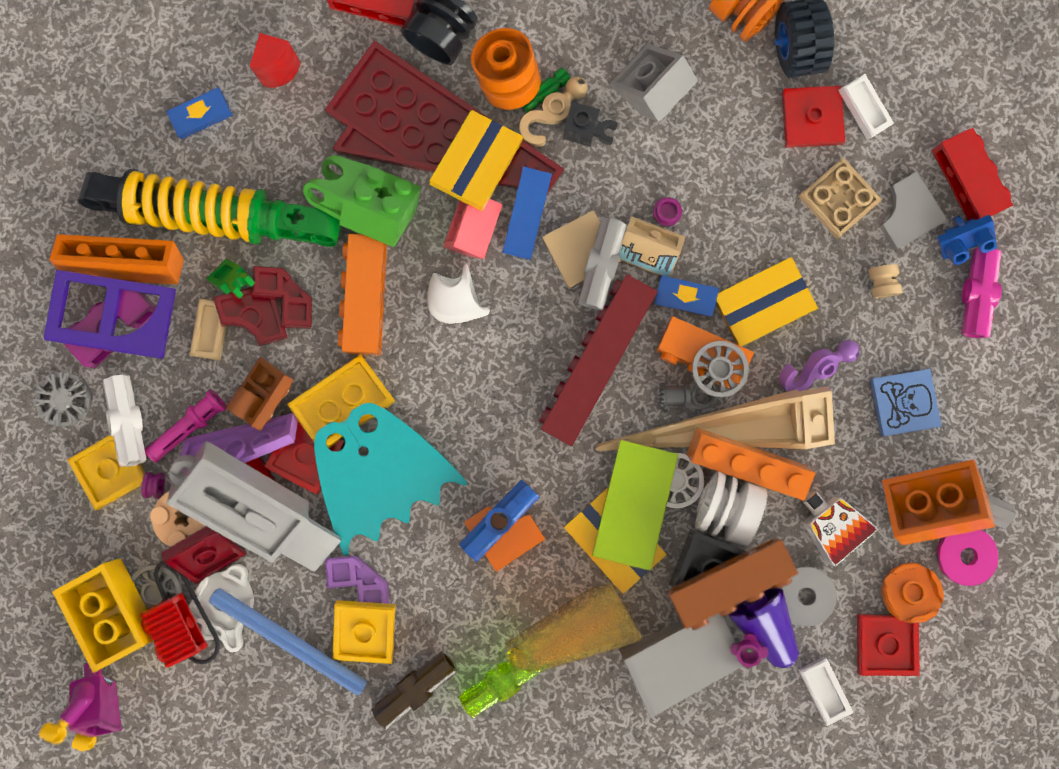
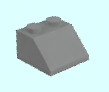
[609,44,698,122]

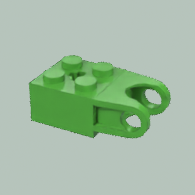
[303,155,421,247]

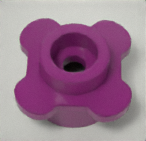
[731,633,768,668]

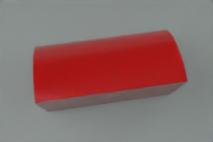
[249,33,301,88]

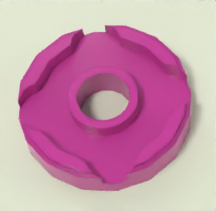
[936,530,999,586]

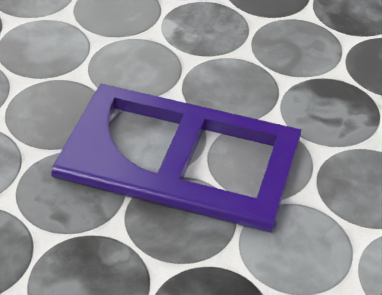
[43,270,176,359]

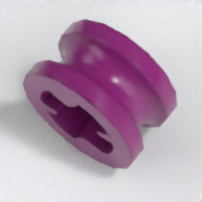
[141,472,166,499]

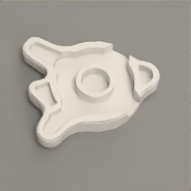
[188,564,254,652]

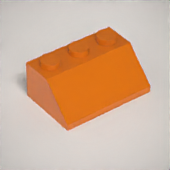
[882,459,996,545]

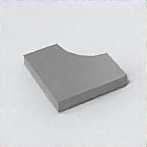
[880,171,948,251]

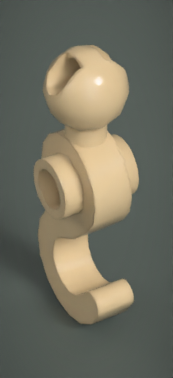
[519,77,588,147]

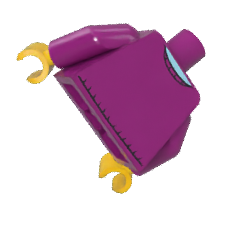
[39,662,122,751]

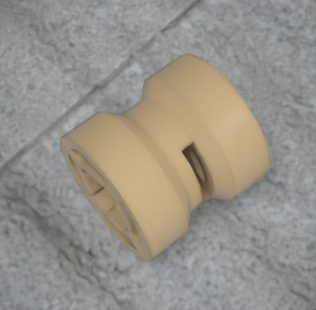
[868,264,903,299]

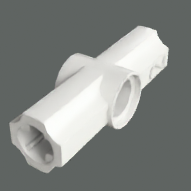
[103,374,146,467]

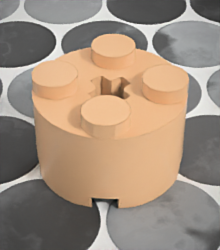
[150,492,205,547]

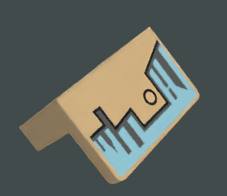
[618,216,685,277]

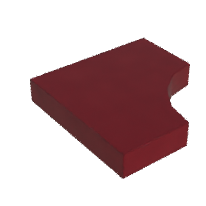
[213,287,288,346]

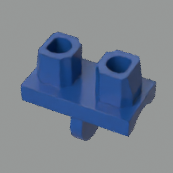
[937,215,997,265]

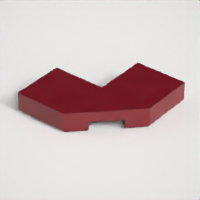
[252,266,312,329]

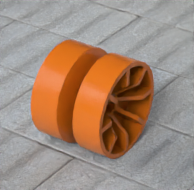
[471,28,541,110]

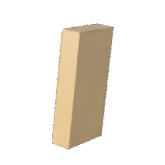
[189,298,227,361]

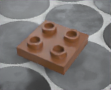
[225,357,294,431]

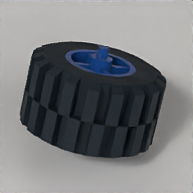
[774,0,834,78]

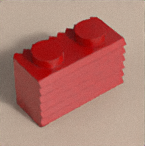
[140,593,208,668]

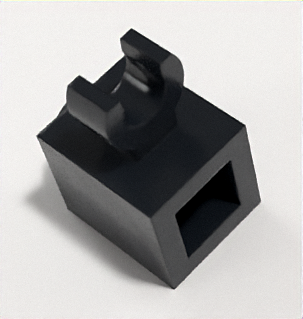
[563,101,618,147]

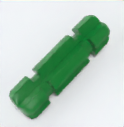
[522,68,570,113]

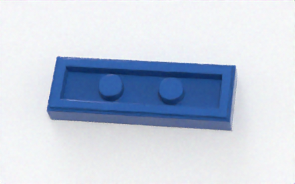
[502,166,552,260]

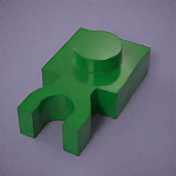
[206,258,255,299]

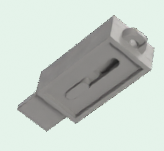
[166,441,341,572]

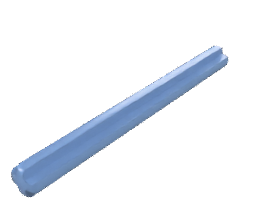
[209,588,367,695]

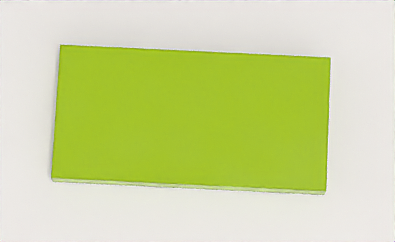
[592,440,679,571]

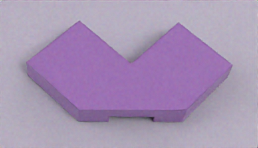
[325,555,389,604]

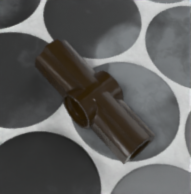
[371,651,457,730]

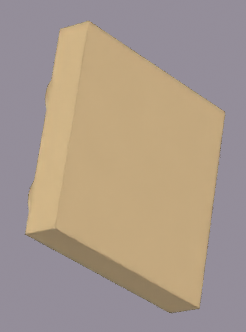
[798,157,882,239]
[542,210,621,289]

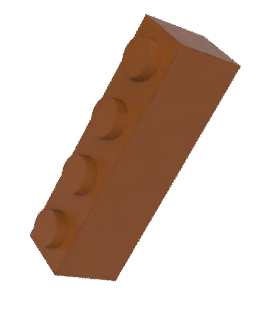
[666,537,799,630]

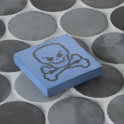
[870,369,942,436]

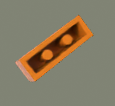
[655,316,754,389]

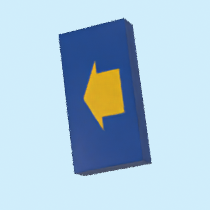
[166,87,233,140]
[655,276,719,317]

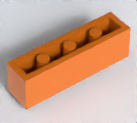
[49,234,184,285]
[338,234,387,356]
[686,427,815,501]

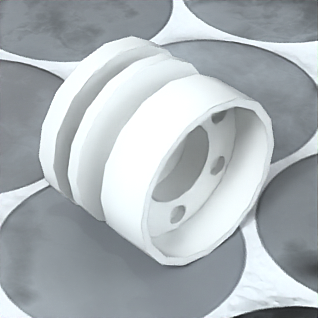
[695,471,767,548]

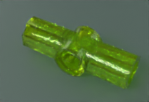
[458,645,547,719]

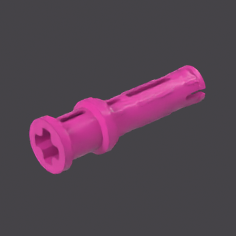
[144,389,227,463]

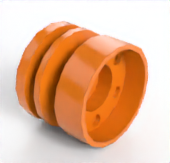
[708,0,784,42]

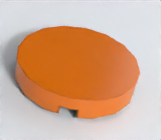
[881,563,944,623]

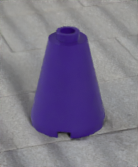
[728,586,799,668]

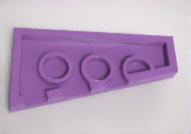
[180,413,298,472]

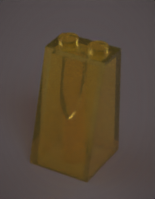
[505,584,643,673]

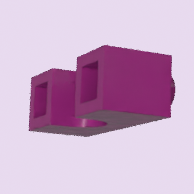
[63,280,157,368]

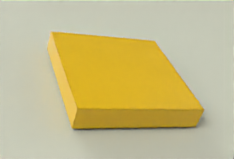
[67,435,145,511]
[333,600,396,664]

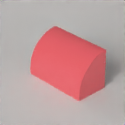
[443,199,503,259]

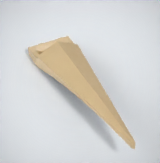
[595,386,835,451]

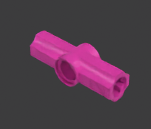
[961,247,1002,338]

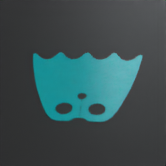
[314,403,467,556]

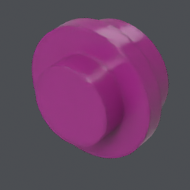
[653,197,682,227]

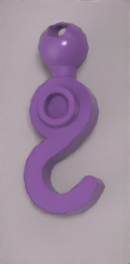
[779,340,859,392]

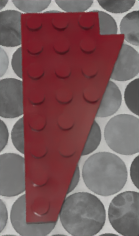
[325,40,564,195]

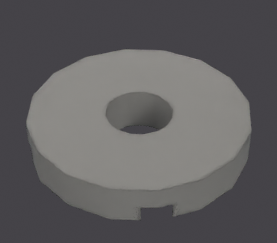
[782,566,836,626]

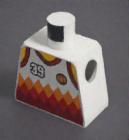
[803,491,878,567]

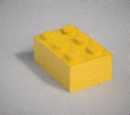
[52,558,153,673]

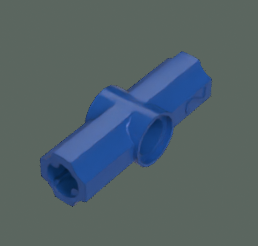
[459,479,540,562]

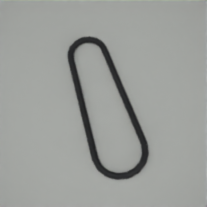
[154,561,220,664]

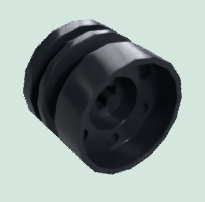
[400,0,478,65]

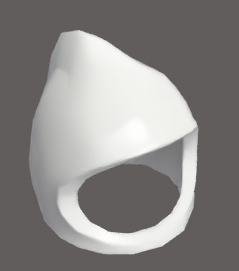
[427,264,490,324]

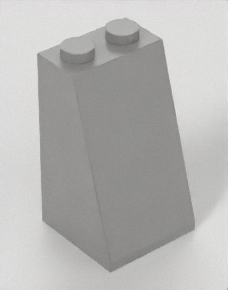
[619,613,743,718]

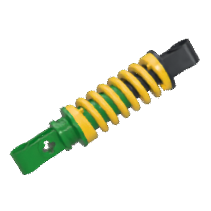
[77,169,341,247]

